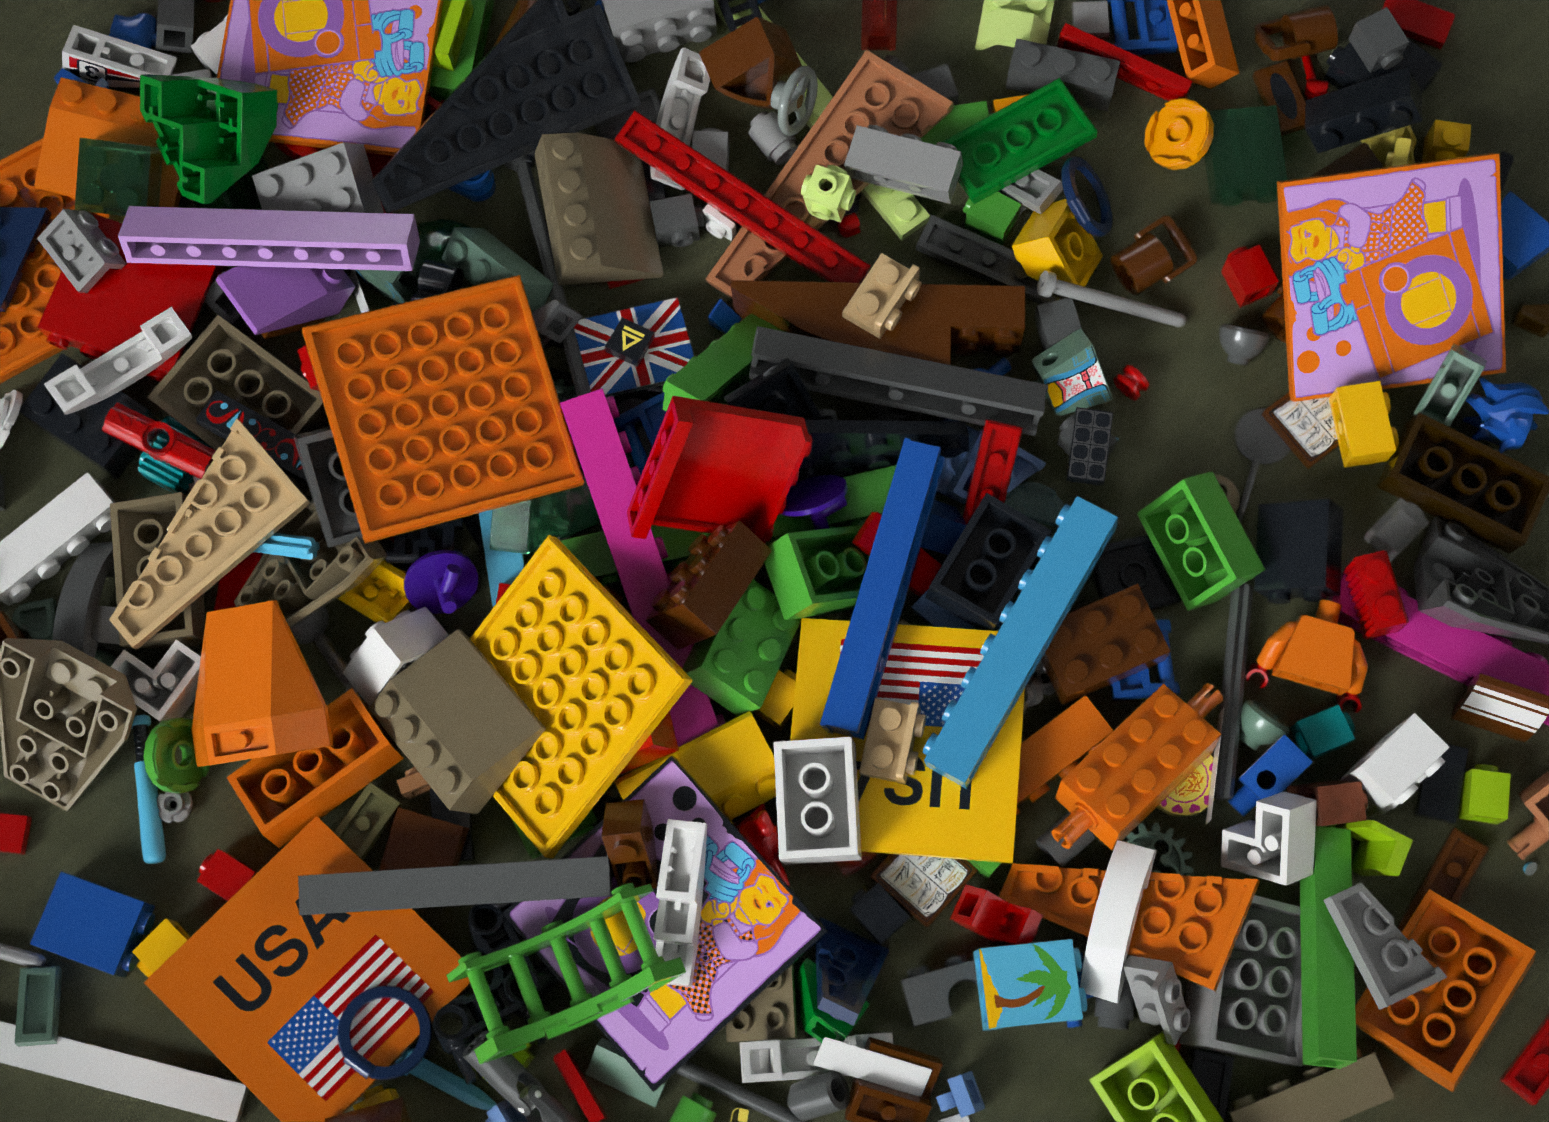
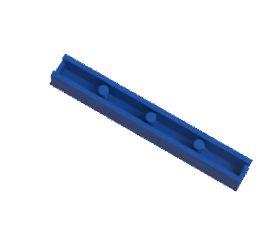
[820,438,946,740]

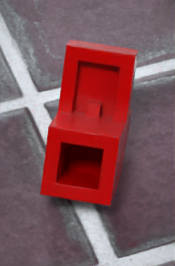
[950,884,1043,946]

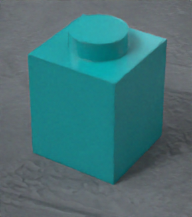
[1290,704,1355,760]

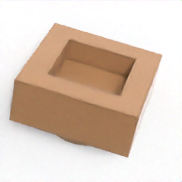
[397,767,431,800]

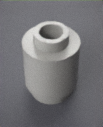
[748,111,798,165]

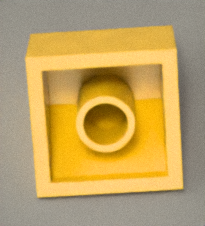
[1012,199,1103,287]

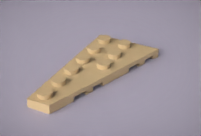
[109,418,311,650]

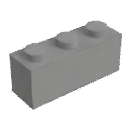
[844,125,963,204]

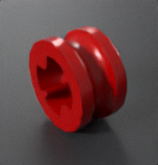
[1113,365,1150,401]

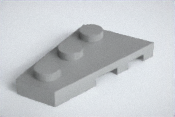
[1323,883,1447,1010]

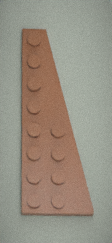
[706,50,954,299]

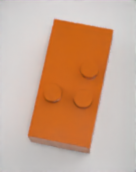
[226,688,404,848]

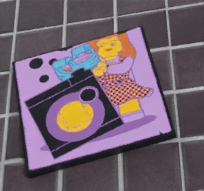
[502,756,828,1092]

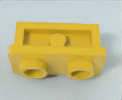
[337,560,412,623]

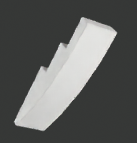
[653,819,707,987]

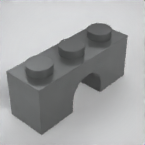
[1006,38,1120,111]
[901,945,1003,1028]

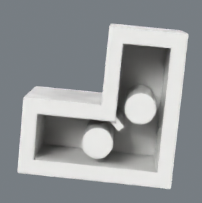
[342,607,449,706]
[111,639,201,722]
[1221,792,1317,886]

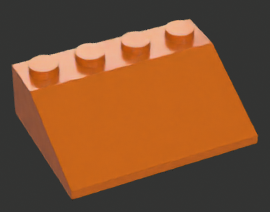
[34,77,182,211]
[1355,889,1536,1092]

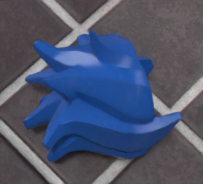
[1463,378,1549,453]

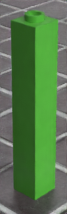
[1300,824,1357,1069]

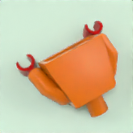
[1246,600,1368,713]

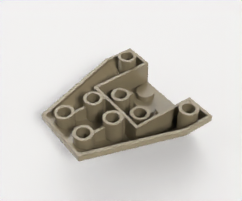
[234,488,387,628]
[0,638,137,811]

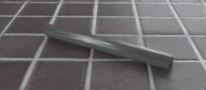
[1214,584,1253,801]

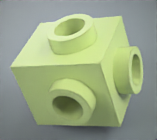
[801,164,856,223]

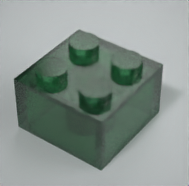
[75,138,163,216]

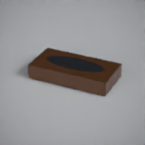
[1252,61,1306,137]

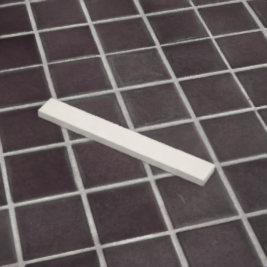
[0,1021,249,1122]

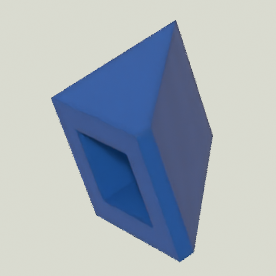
[708,299,742,334]

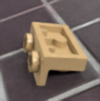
[842,253,922,339]
[859,698,926,784]

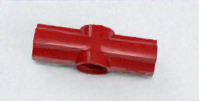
[102,402,216,479]

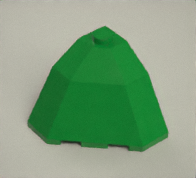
[140,74,278,204]

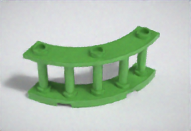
[446,883,686,1064]

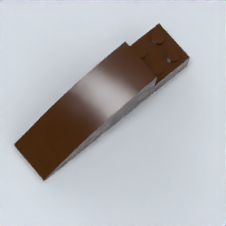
[731,280,1025,365]

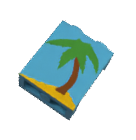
[973,939,1087,1031]

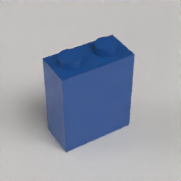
[30,872,155,978]

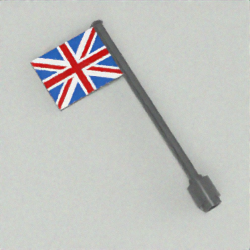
[504,150,694,398]

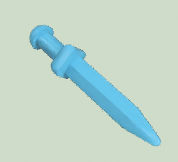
[395,1048,497,1111]

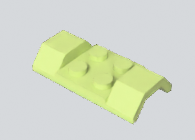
[975,0,1055,50]

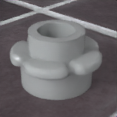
[157,792,193,823]

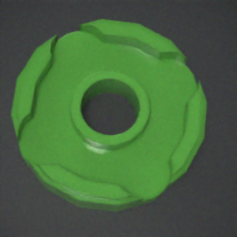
[143,717,210,793]

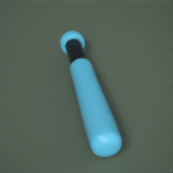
[131,715,166,864]

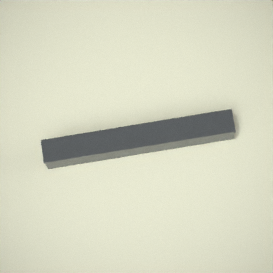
[749,326,1048,436]
[298,856,614,915]

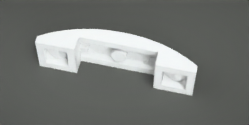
[650,48,710,191]
[44,307,193,415]
[1080,840,1157,1003]
[740,1033,893,1083]

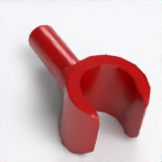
[1302,55,1328,100]
[836,213,861,238]

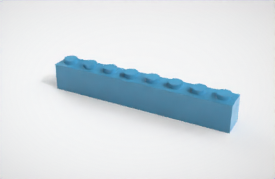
[922,496,1118,789]

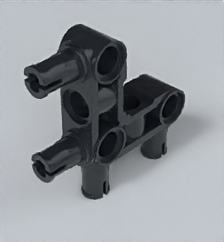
[433,902,560,1085]

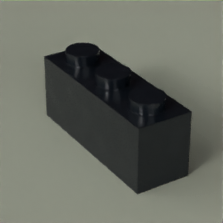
[1305,67,1423,153]

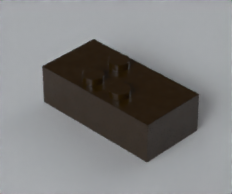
[1376,412,1549,554]

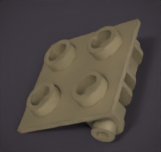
[726,964,798,1042]

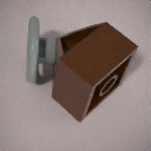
[699,16,818,136]

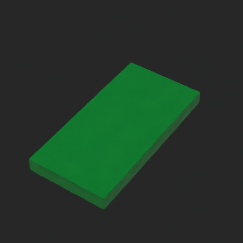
[942,78,1098,204]

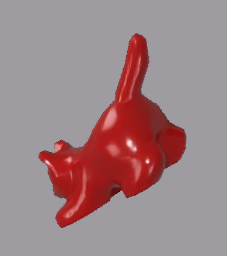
[733,803,790,887]

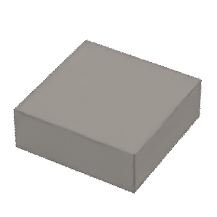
[1072,1,1109,38]

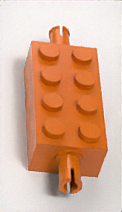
[1051,683,1223,850]

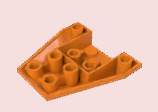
[191,600,333,767]

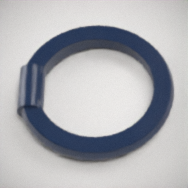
[1061,156,1113,237]
[337,985,432,1080]

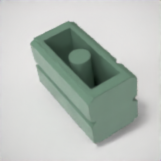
[1413,343,1487,427]

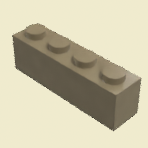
[1226,1049,1395,1122]

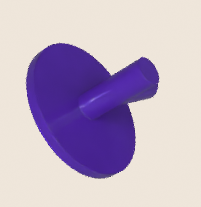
[782,475,848,530]
[404,550,478,614]

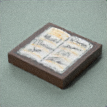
[1261,392,1339,470]
[870,854,978,928]

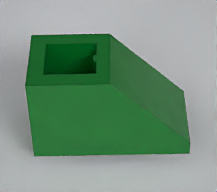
[794,958,870,1043]

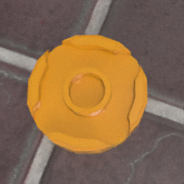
[1144,98,1214,170]

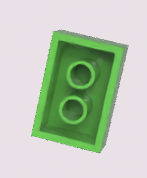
[1137,471,1265,611]
[764,525,869,621]
[682,579,802,717]

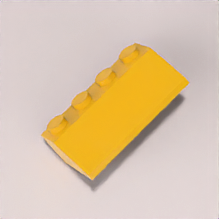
[614,711,776,820]

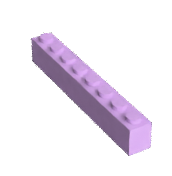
[118,206,420,271]

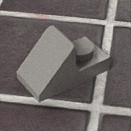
[998,169,1063,215]

